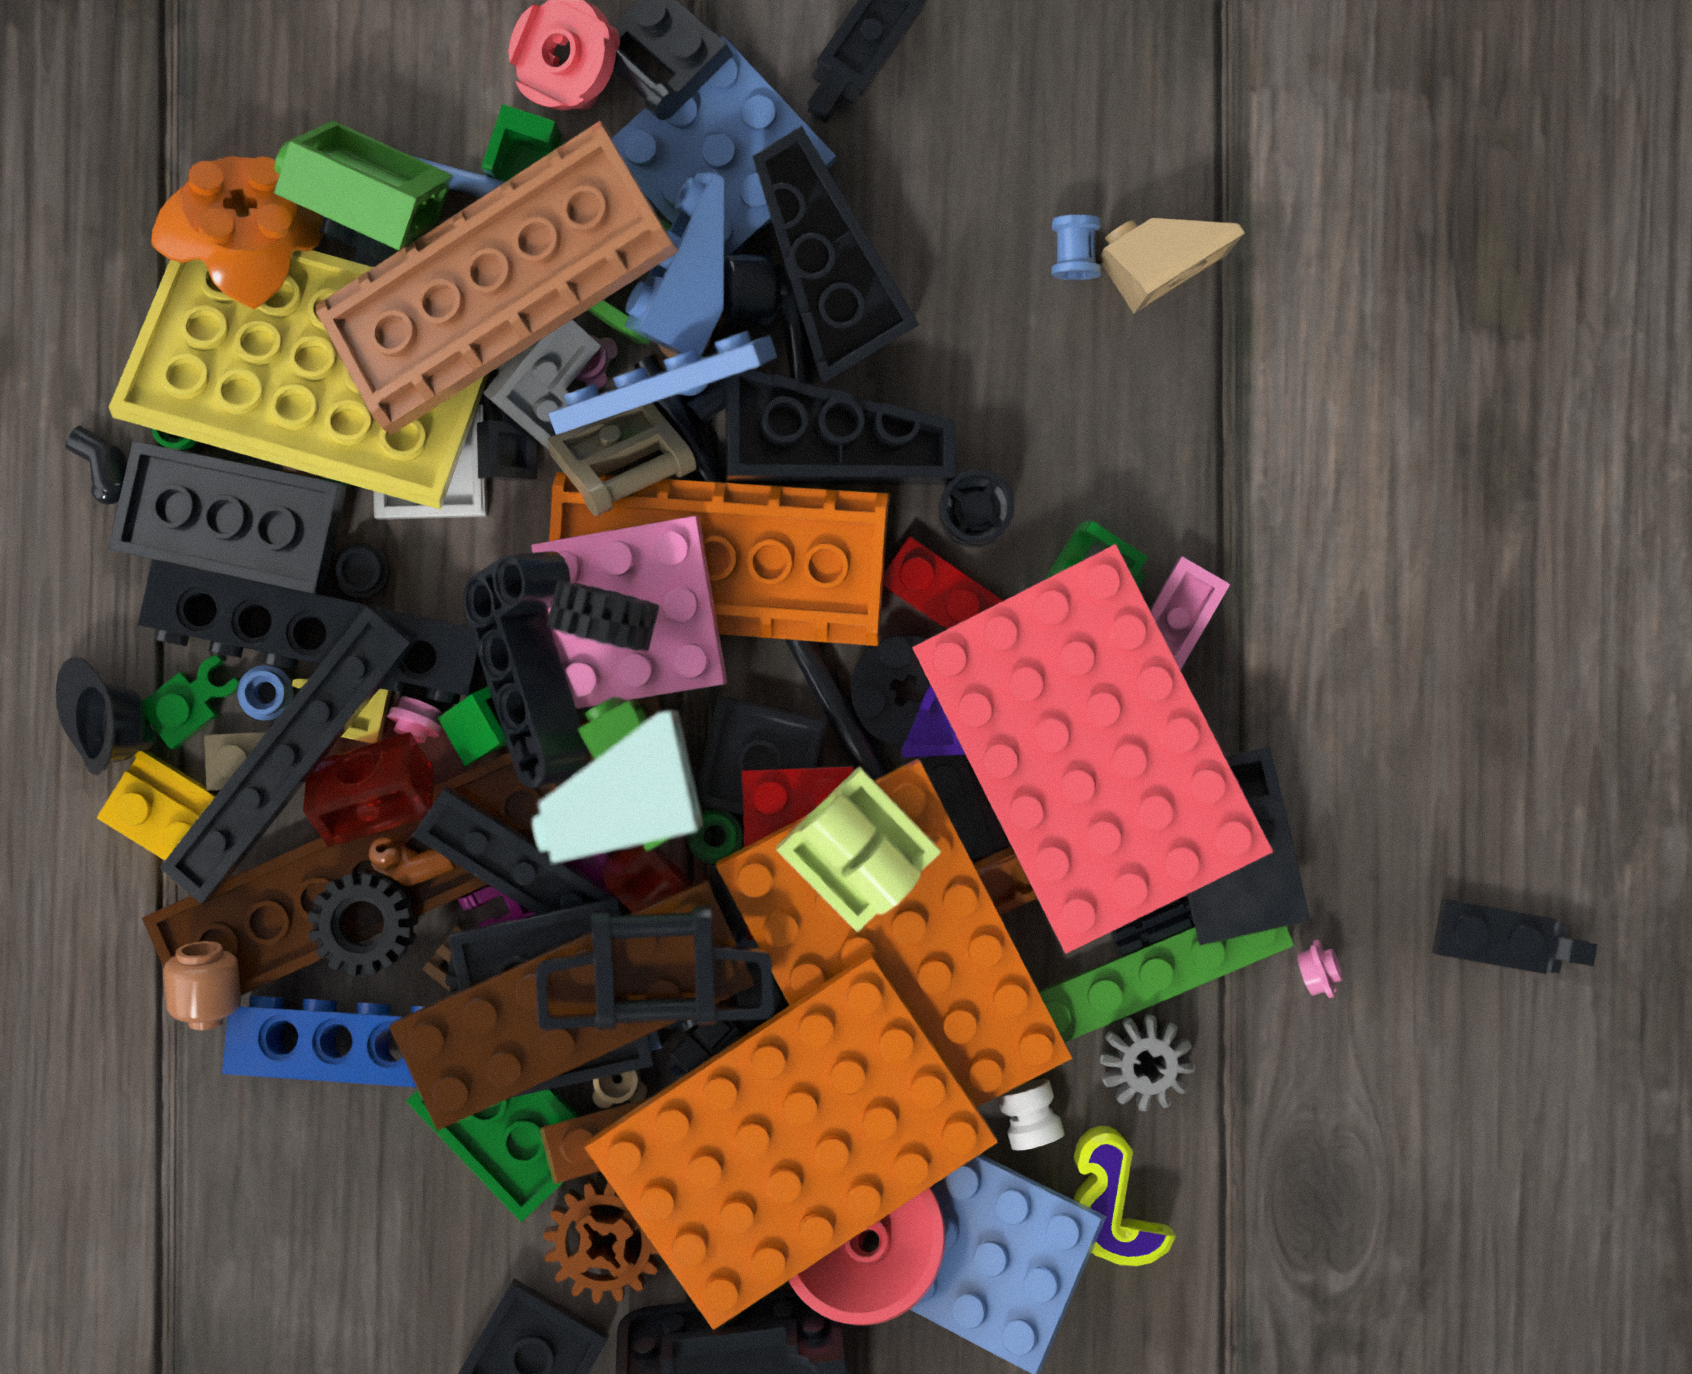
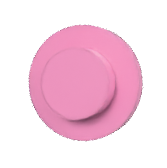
[387,697,443,743]

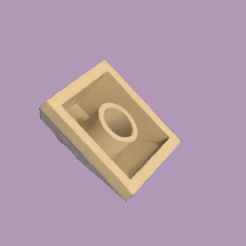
[1099,218,1245,314]

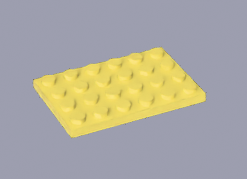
[108,250,490,510]

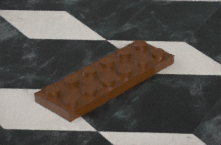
[389,879,755,1131]

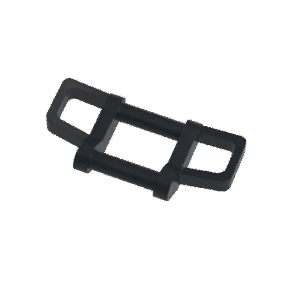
[536,905,774,1031]

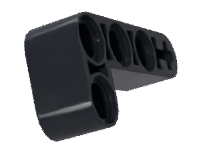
[463,551,590,788]

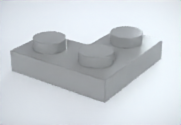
[483,320,601,450]

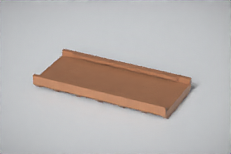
[316,121,679,435]

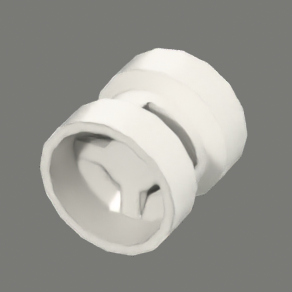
[997,1079,1065,1150]

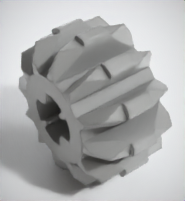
[1098,1014,1195,1111]

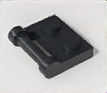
[613,0,733,120]

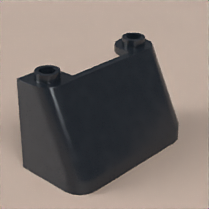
[615,1289,849,1374]

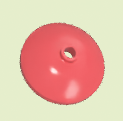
[789,1187,946,1325]

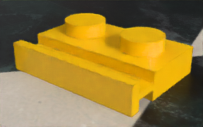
[96,750,217,860]

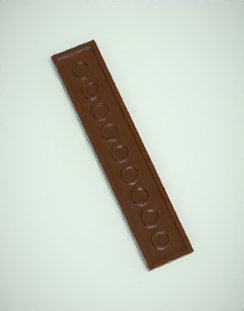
[142,696,697,995]

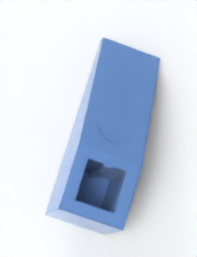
[624,173,724,358]

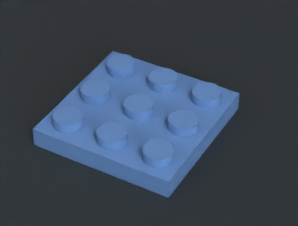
[612,36,836,255]
[910,1154,1107,1374]

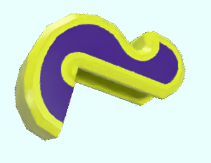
[1073,1126,1176,1266]

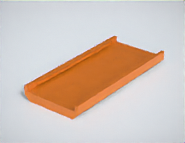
[549,472,891,646]

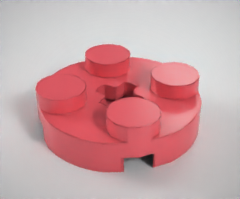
[509,0,620,111]

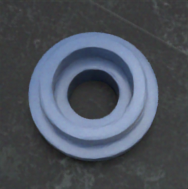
[237,665,295,720]

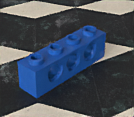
[222,996,424,1087]

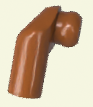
[369,837,456,887]

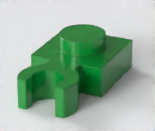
[142,655,241,750]

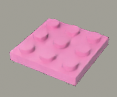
[531,516,728,709]

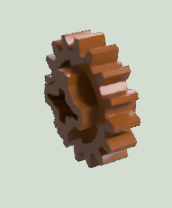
[543,1178,660,1304]

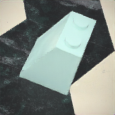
[533,711,703,863]

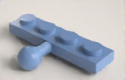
[548,331,777,435]

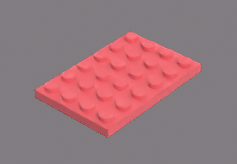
[912,544,1273,954]

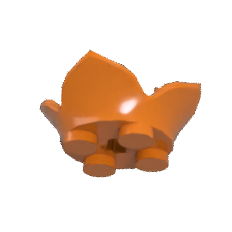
[151,156,324,310]

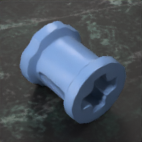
[1051,215,1101,280]

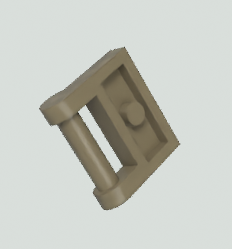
[547,402,696,517]

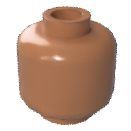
[163,941,241,1030]

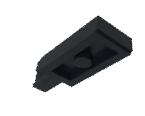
[807,0,926,124]
[1432,899,1598,974]

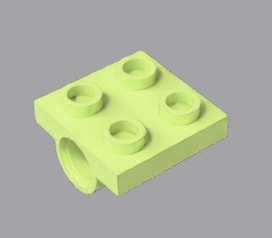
[776,766,941,932]

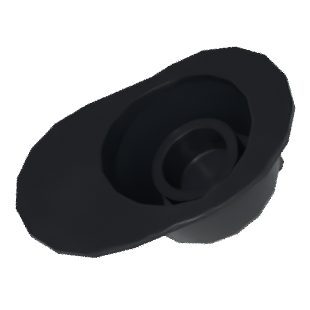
[56,657,156,775]

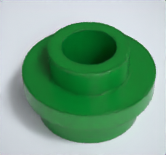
[687,808,743,864]

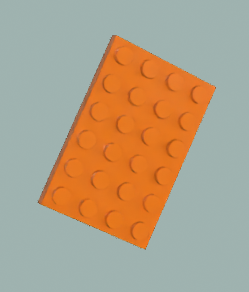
[716,758,1072,1108]
[585,952,998,1330]

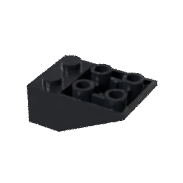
[1187,747,1310,946]

